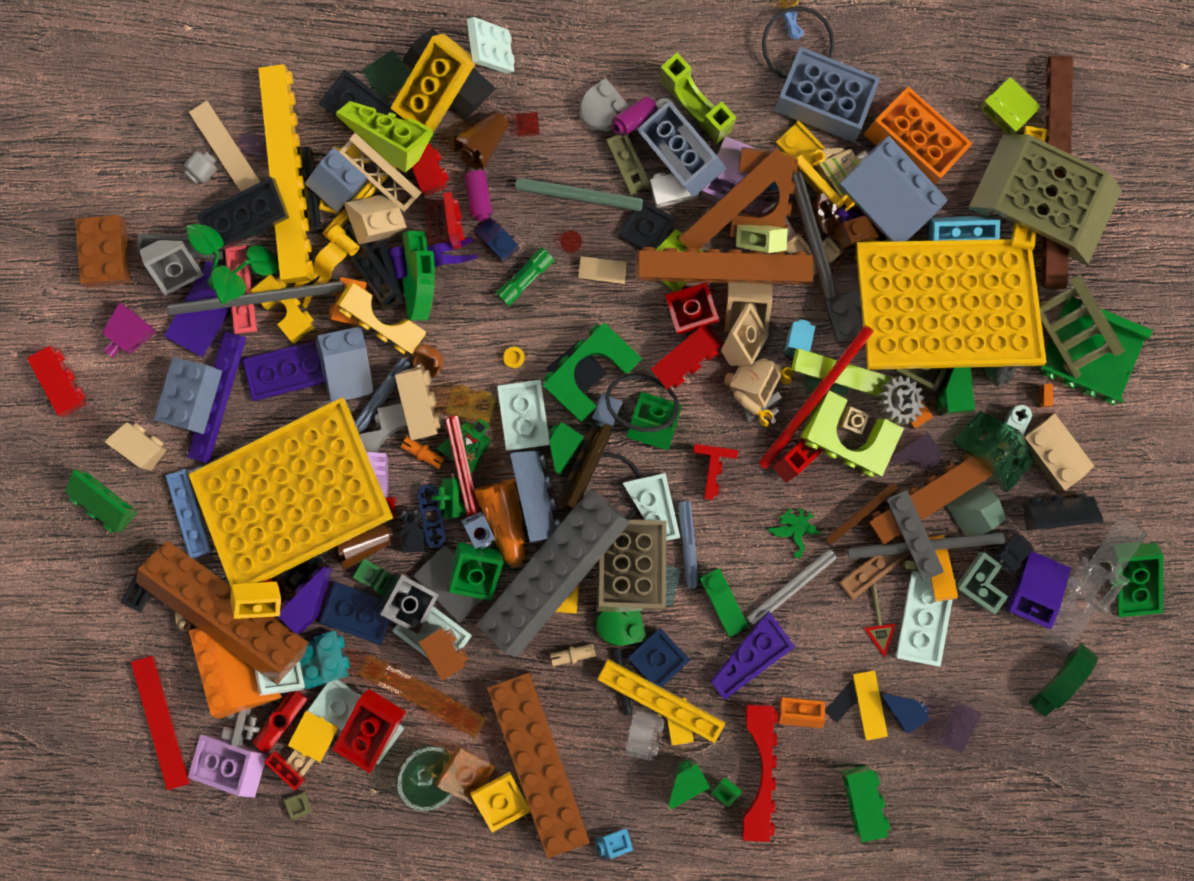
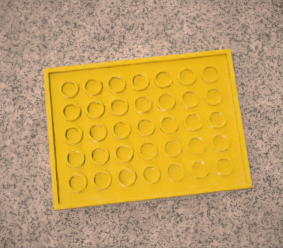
[855,239,1046,370]
[188,397,393,587]

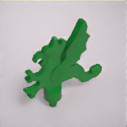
[768,508,821,559]

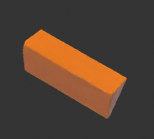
[779,697,825,728]

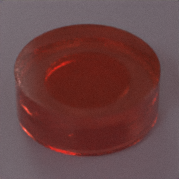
[560,230,582,253]

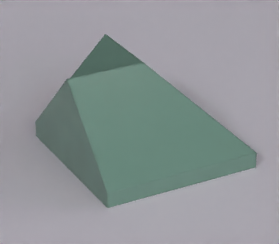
[945,482,1006,536]

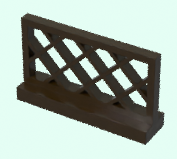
[555,424,612,511]

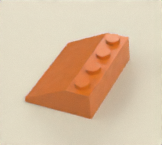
[863,86,973,185]
[189,628,282,719]

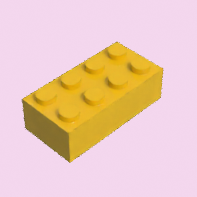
[391,34,476,131]

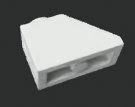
[650,173,699,208]

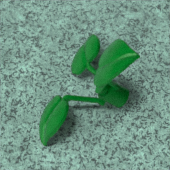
[185,224,279,305]

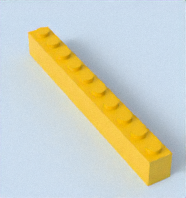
[258,64,314,284]

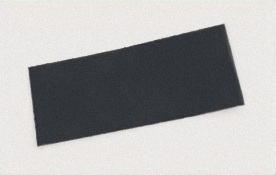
[825,680,857,723]

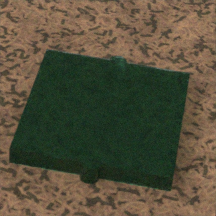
[362,49,410,99]

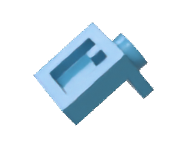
[595,829,633,859]

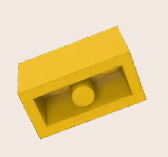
[230,582,281,619]

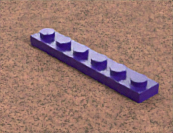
[187,332,246,463]

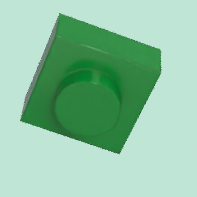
[711,777,742,807]

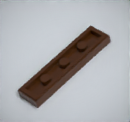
[825,483,899,547]

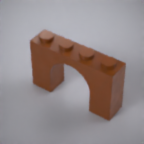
[729,147,798,237]

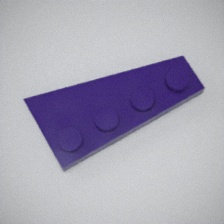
[710,611,795,700]

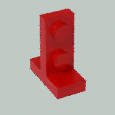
[692,444,738,501]

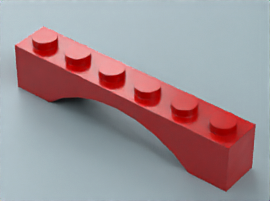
[742,704,778,842]

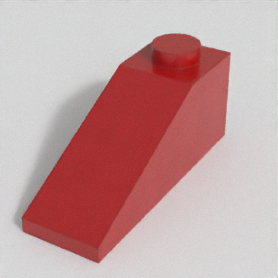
[772,439,823,483]

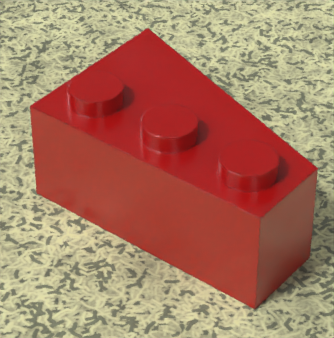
[651,325,724,389]

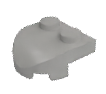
[579,78,630,132]

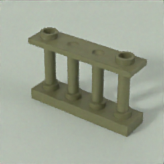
[1039,275,1125,378]

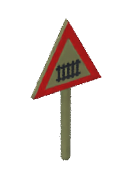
[864,584,896,657]

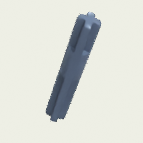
[355,358,411,434]
[678,501,699,588]

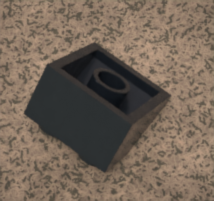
[373,572,439,634]

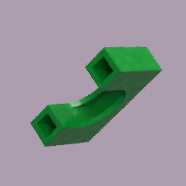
[542,322,642,423]

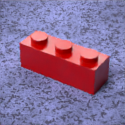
[264,751,306,791]

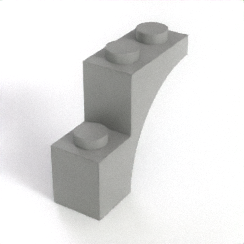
[359,404,408,453]

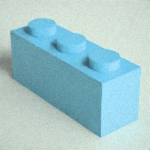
[928,216,1000,241]

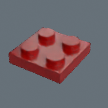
[443,192,465,249]

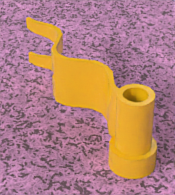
[294,225,359,309]

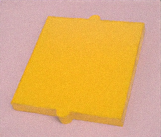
[288,710,339,762]

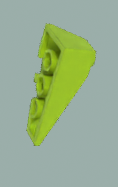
[336,101,433,172]

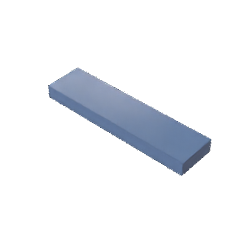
[165,469,212,559]

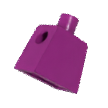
[102,303,157,358]

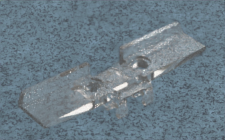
[1040,516,1148,656]

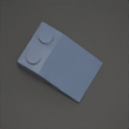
[315,326,374,402]

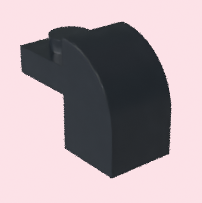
[992,530,1034,573]

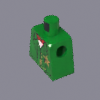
[438,418,491,474]

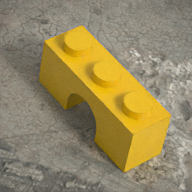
[251,275,315,344]

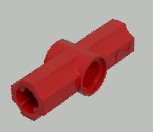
[252,690,308,754]

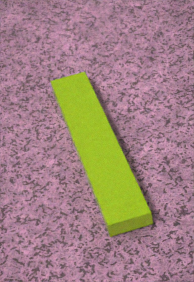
[791,349,903,398]

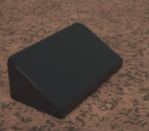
[276,555,325,591]

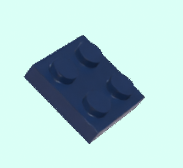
[628,628,690,688]

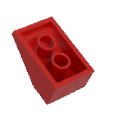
[333,689,406,773]

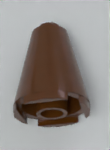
[450,111,509,170]
[334,523,394,570]

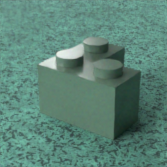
[956,552,1008,615]

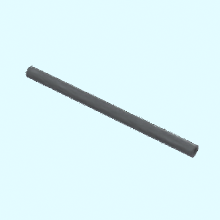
[167,281,345,315]

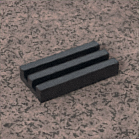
[121,563,151,612]

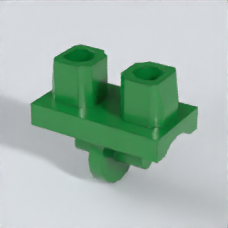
[432,478,466,518]

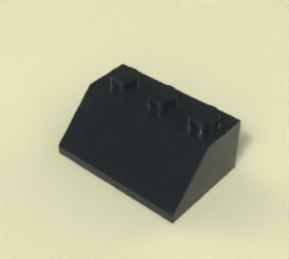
[1023,493,1103,531]

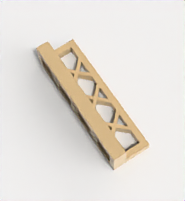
[339,133,422,212]

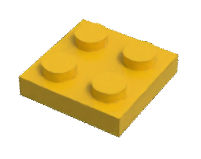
[471,772,531,832]

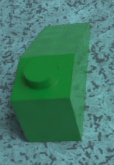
[698,568,748,637]

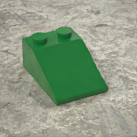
[935,367,975,416]
[1112,543,1164,618]

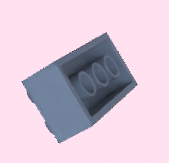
[637,101,727,197]

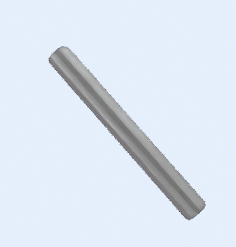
[747,550,837,626]

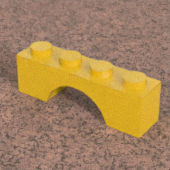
[336,282,426,355]

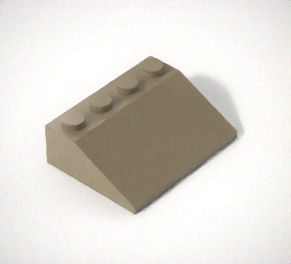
[596,520,666,612]

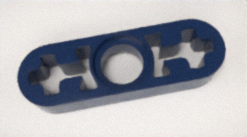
[418,485,446,548]

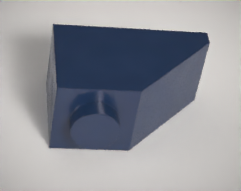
[474,217,519,263]
[880,693,930,734]

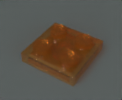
[435,746,496,805]

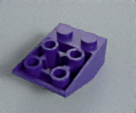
[1004,551,1071,629]
[278,567,333,634]

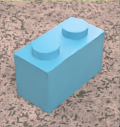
[783,320,815,357]

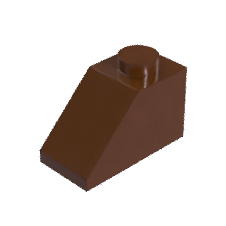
[834,216,881,250]

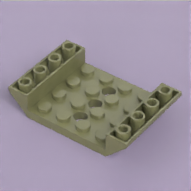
[968,134,1122,265]

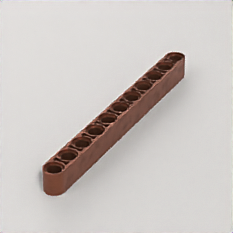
[1041,55,1073,289]

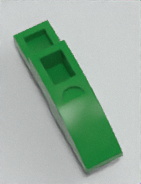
[402,231,435,321]

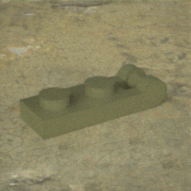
[606,134,651,196]

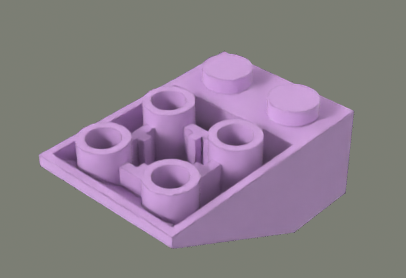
[701,136,753,203]

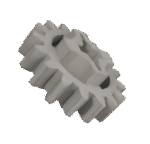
[878,376,925,425]

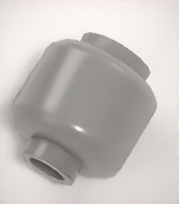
[184,151,217,184]

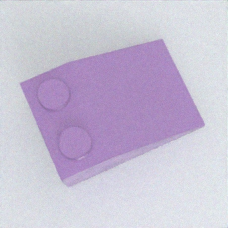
[188,735,267,797]

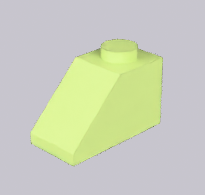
[736,225,788,253]

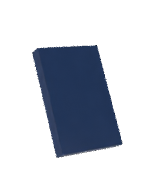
[319,581,391,645]

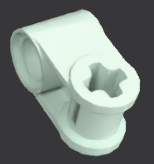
[996,405,1032,449]

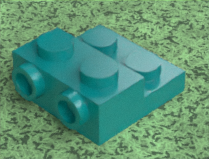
[299,630,351,689]

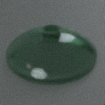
[396,745,460,811]

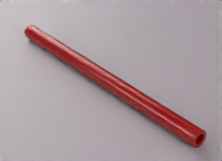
[759,325,874,469]

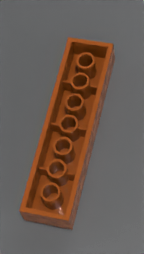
[136,540,308,685]
[487,672,590,859]

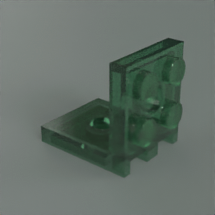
[952,411,1035,492]

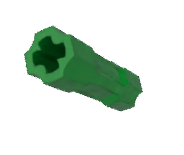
[496,247,555,307]

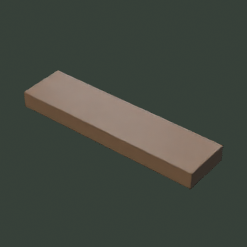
[838,534,910,600]

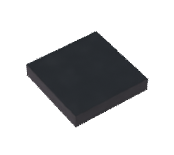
[618,200,677,250]
[546,341,607,393]

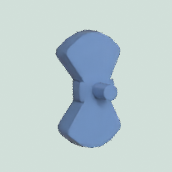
[782,11,804,40]

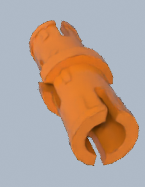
[400,436,445,470]

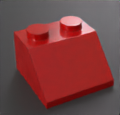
[665,282,719,334]

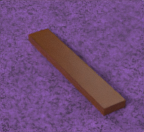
[679,147,792,249]

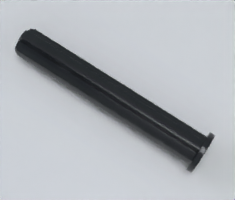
[300,147,325,233]

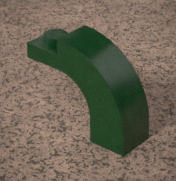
[1029,643,1099,717]

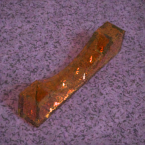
[358,654,488,738]

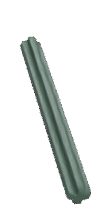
[515,178,643,211]

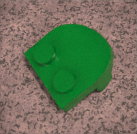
[595,611,646,646]

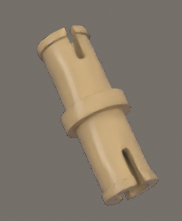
[550,643,596,667]

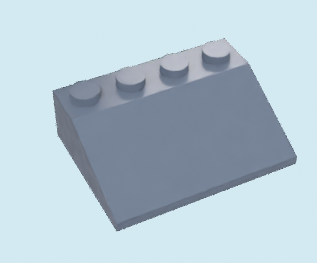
[774,47,880,143]
[838,136,948,242]
[510,451,560,543]

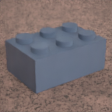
[154,357,222,434]

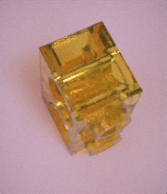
[446,385,497,425]

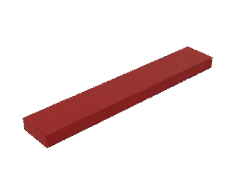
[131,656,190,790]

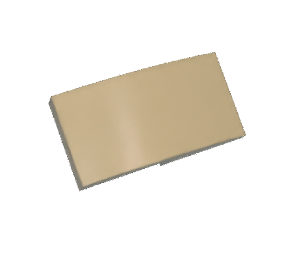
[578,256,627,284]
[837,406,869,435]

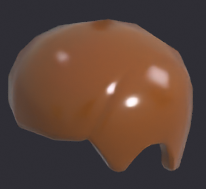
[411,344,444,378]

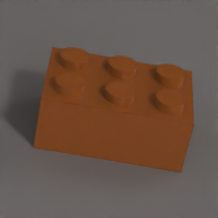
[75,215,131,288]

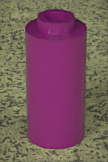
[612,96,658,136]
[464,170,493,221]

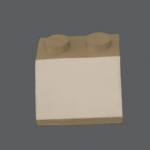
[344,194,407,244]
[724,283,772,333]
[105,422,167,471]

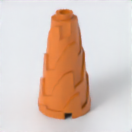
[474,479,526,567]

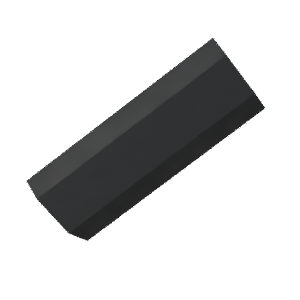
[403,29,495,120]

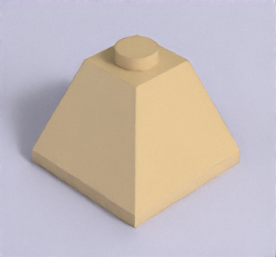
[721,303,769,366]

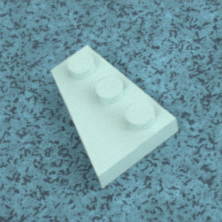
[623,473,680,541]

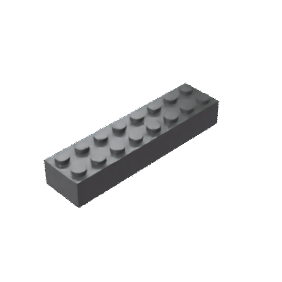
[477,489,630,657]

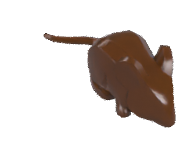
[811,193,848,273]

